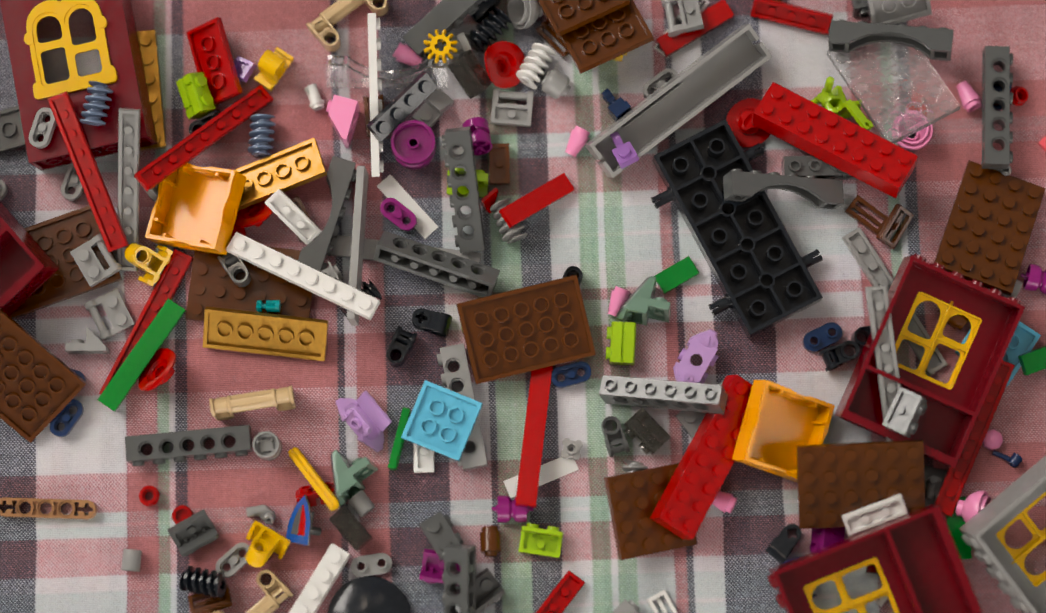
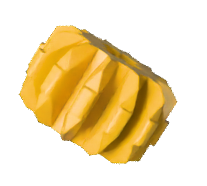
[424,29,457,64]

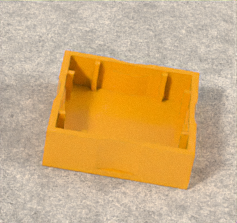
[145,163,247,255]
[732,380,835,483]

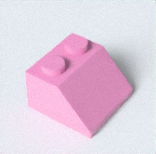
[326,95,360,148]

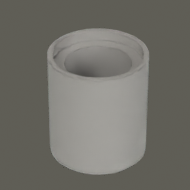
[348,490,375,518]
[121,549,142,572]

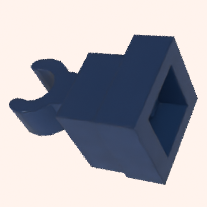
[601,88,631,121]

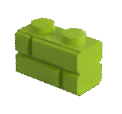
[176,72,216,120]
[606,321,636,366]

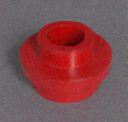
[1010,86,1028,106]
[139,486,160,506]

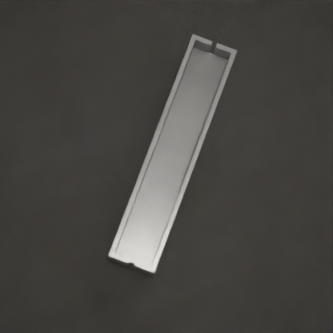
[585,24,773,178]

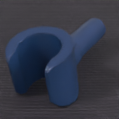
[992,450,1022,467]

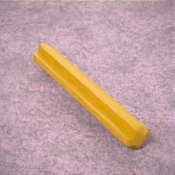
[288,447,340,511]

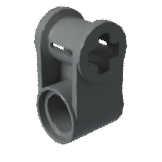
[217,253,251,287]
[601,416,630,458]

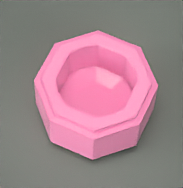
[983,430,1003,451]

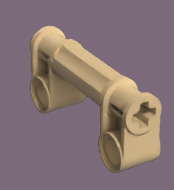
[306,0,389,52]
[209,386,296,421]
[212,569,294,613]

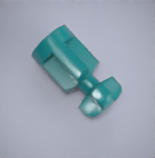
[256,300,281,312]

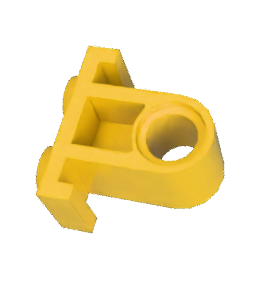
[254,47,294,91]
[125,243,173,287]
[245,520,291,567]

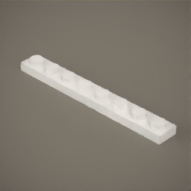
[367,13,384,177]
[226,232,380,320]

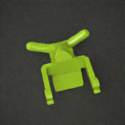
[810,76,873,130]

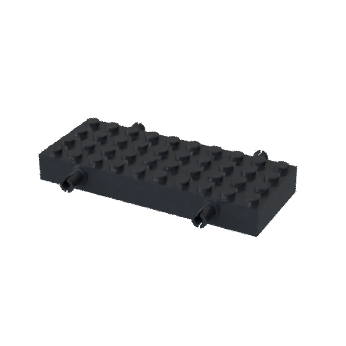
[651,119,823,338]

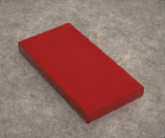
[186,17,243,106]

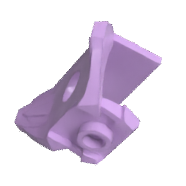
[673,329,719,383]
[336,391,392,452]

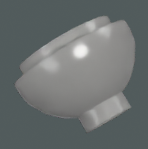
[507,0,543,29]

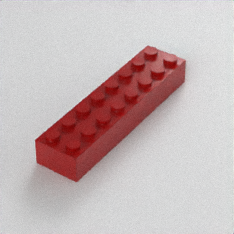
[752,82,918,199]
[650,374,752,539]

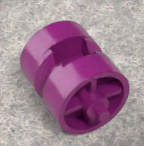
[462,117,492,156]
[1020,264,1046,295]
[492,495,533,523]

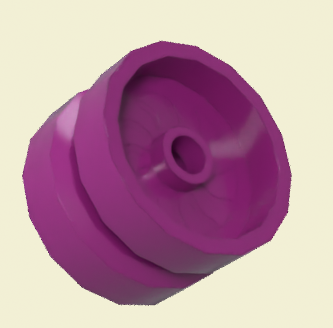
[391,120,436,170]

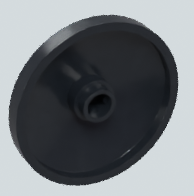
[328,576,411,613]

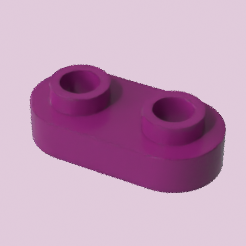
[380,198,417,231]

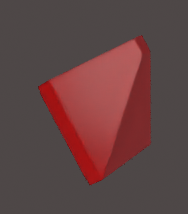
[481,188,498,214]

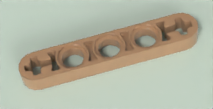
[0,497,98,520]

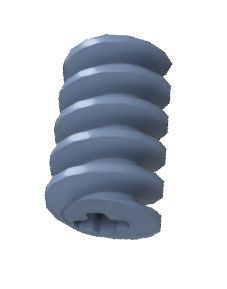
[79,81,113,126]
[248,113,276,158]

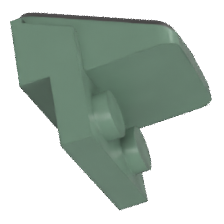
[616,276,671,326]
[331,450,379,506]

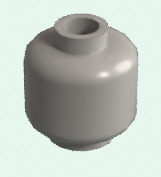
[540,69,571,99]

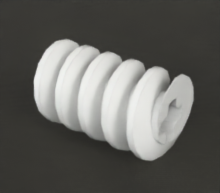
[516,43,556,89]

